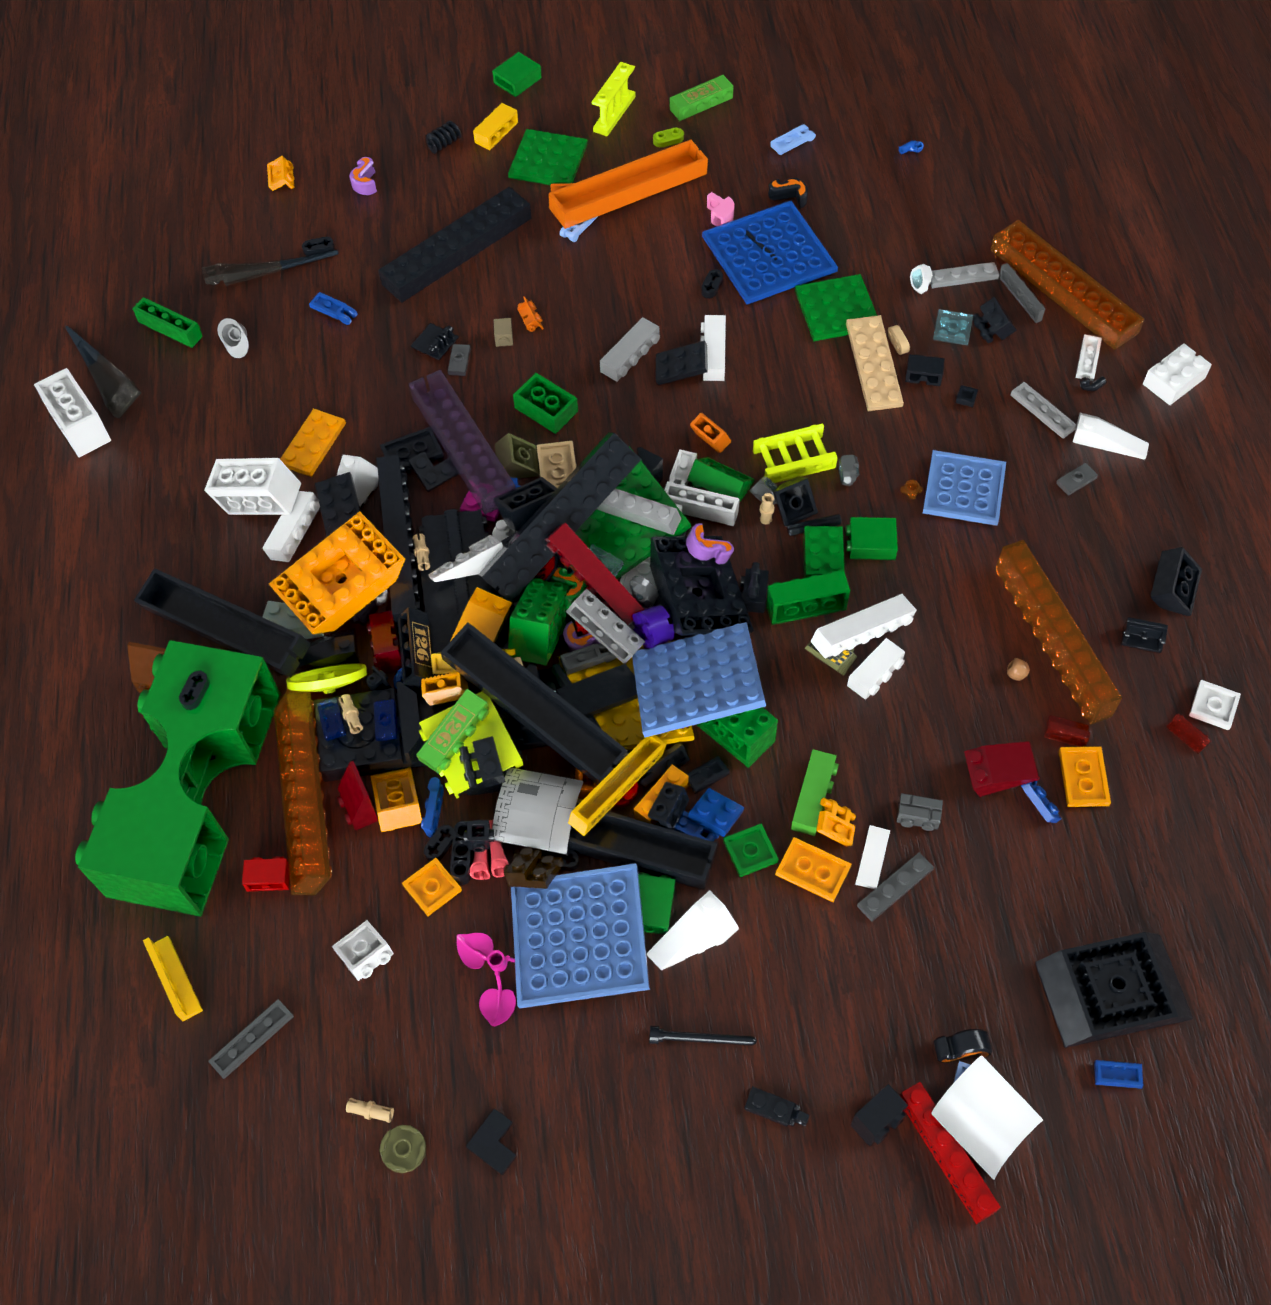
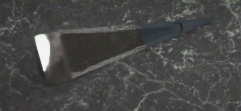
[202,250,339,286]
[65,326,142,419]

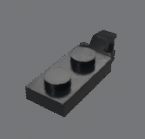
[638,742,690,787]
[744,1086,810,1127]

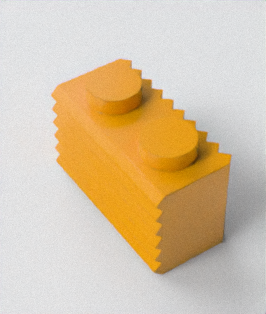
[421,672,468,706]

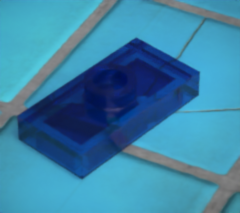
[317,698,346,741]
[374,699,397,741]

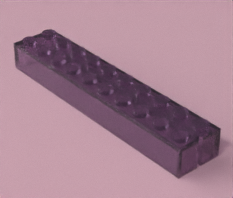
[408,370,516,514]

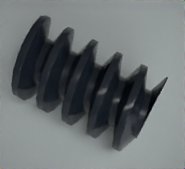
[426,121,462,154]

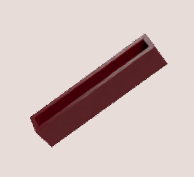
[545,523,645,626]

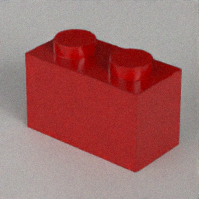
[242,856,291,892]

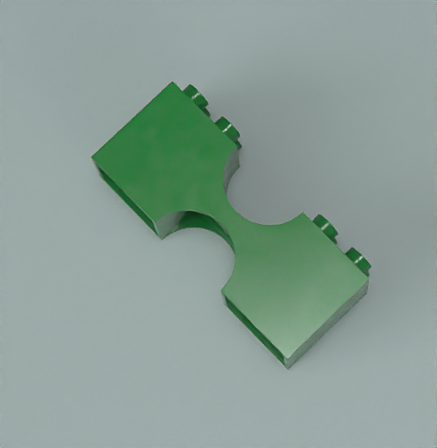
[75,640,281,917]

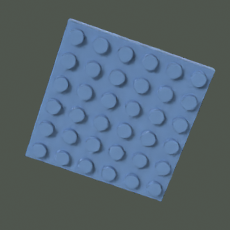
[632,622,766,738]
[511,863,650,1008]

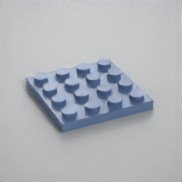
[923,450,1006,526]

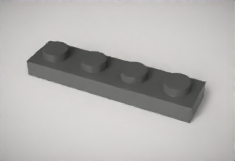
[999,263,1045,323]
[857,852,934,922]
[208,999,294,1079]

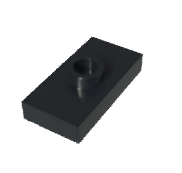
[687,756,730,794]

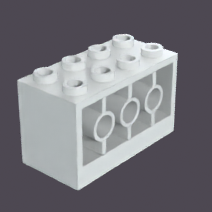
[34,368,111,457]
[205,458,301,515]

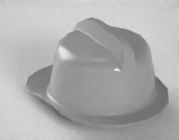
[217,318,249,358]

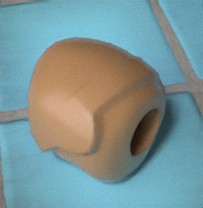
[1007,658,1030,681]

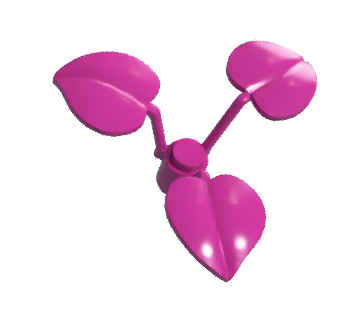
[457,933,516,1027]

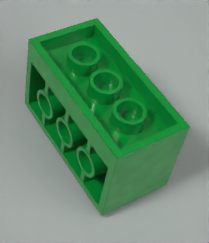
[508,578,569,665]
[696,707,778,768]

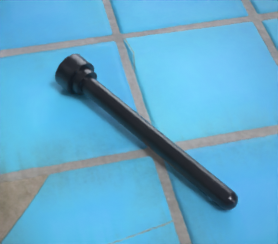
[649,1025,757,1045]

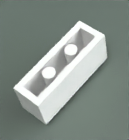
[847,638,905,700]

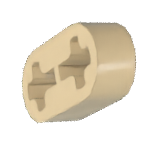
[888,325,910,355]

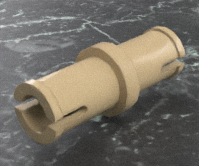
[759,493,775,525]
[413,533,430,571]
[338,694,363,734]
[346,1098,394,1123]

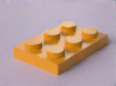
[1059,747,1111,807]
[775,837,852,903]

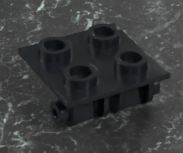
[411,323,459,360]

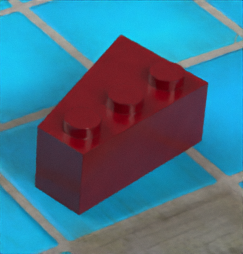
[367,610,402,673]

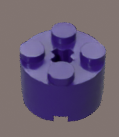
[632,605,674,649]

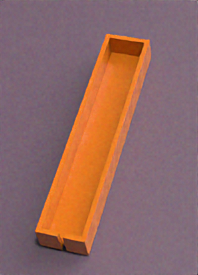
[549,140,708,229]

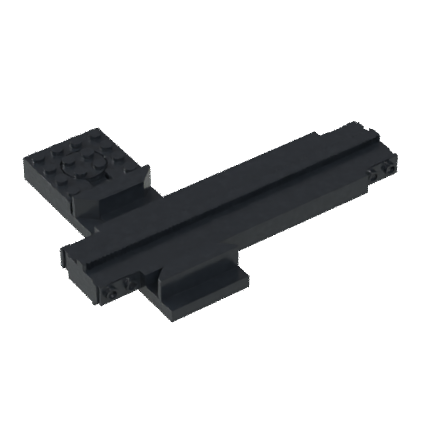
[314,509,556,796]

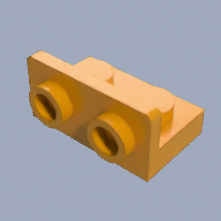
[267,156,294,191]

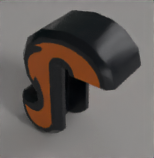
[768,178,808,209]
[934,1029,992,1063]

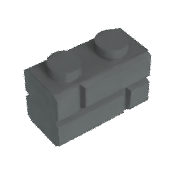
[896,793,943,831]

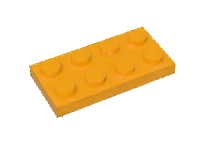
[280,408,346,477]

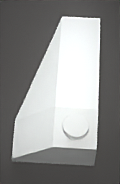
[1073,413,1149,459]
[337,455,379,506]
[429,535,504,582]
[647,890,739,970]

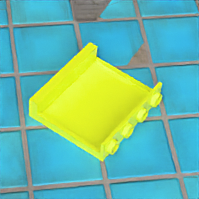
[419,692,523,799]

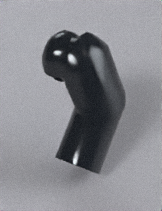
[1080,377,1107,391]

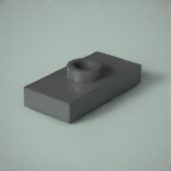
[448,344,471,376]
[1056,463,1098,496]

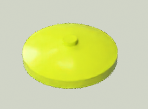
[286,663,367,694]

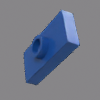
[1094,1060,1143,1089]

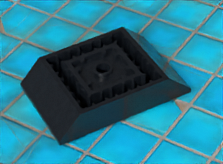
[650,536,754,636]
[1035,932,1193,1048]

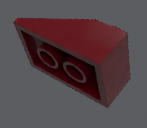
[964,741,1040,797]
[337,761,379,831]

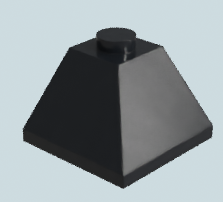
[773,476,818,527]

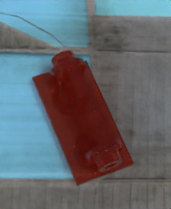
[1166,714,1211,754]

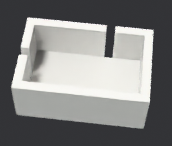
[1143,344,1212,405]

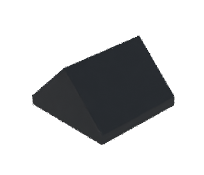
[637,447,663,484]

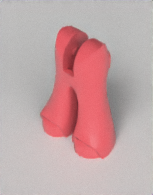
[470,820,509,880]

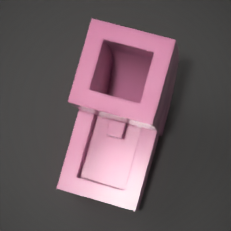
[707,192,734,226]

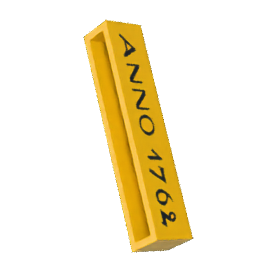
[568,735,667,836]

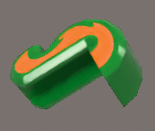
[550,567,587,610]

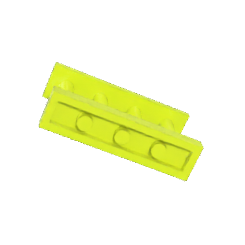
[592,62,636,136]
[753,424,837,483]

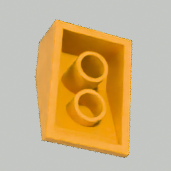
[450,587,512,643]
[371,767,422,832]

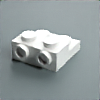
[332,920,394,981]

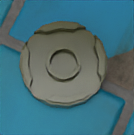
[380,1125,427,1173]

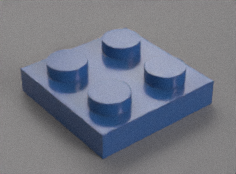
[688,788,744,837]

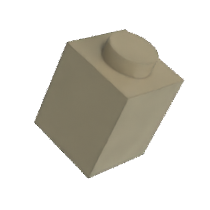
[494,318,513,347]

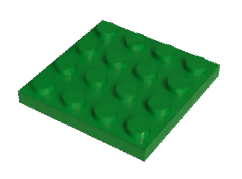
[508,129,588,185]
[795,274,877,342]

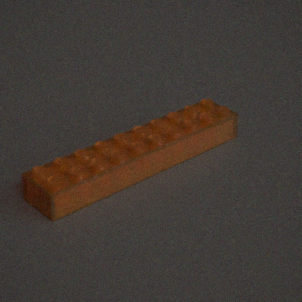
[991,220,1144,350]
[996,540,1122,724]
[274,690,332,895]

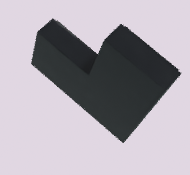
[466,1108,517,1176]

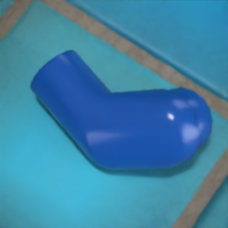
[899,141,924,154]

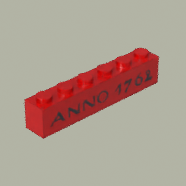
[900,1082,1001,1225]

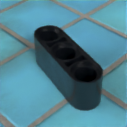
[450,821,474,885]

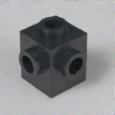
[464,820,494,852]

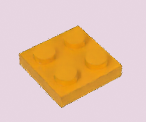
[402,858,462,916]

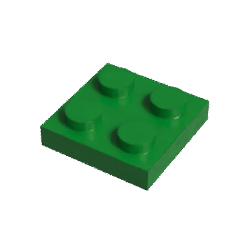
[723,823,779,877]

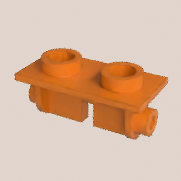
[517,296,544,332]

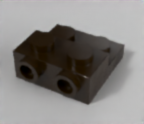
[504,848,563,889]

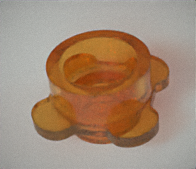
[900,480,923,499]

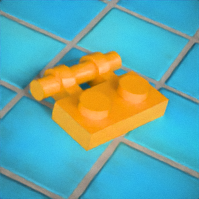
[816,798,856,847]

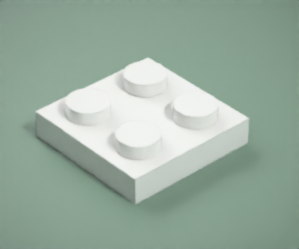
[1189,680,1241,730]

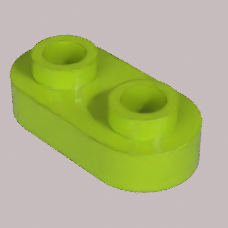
[653,127,684,148]

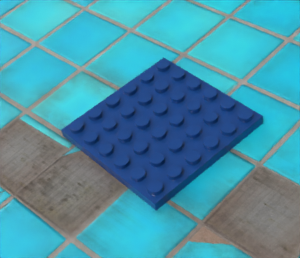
[702,201,838,305]

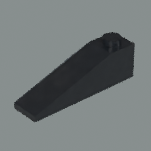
[280,628,359,676]

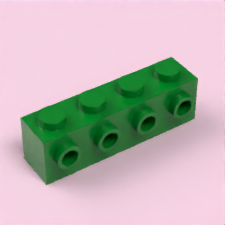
[132,297,203,348]

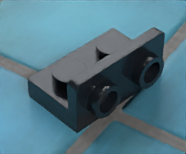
[648,782,690,830]

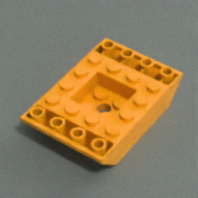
[269,511,405,634]

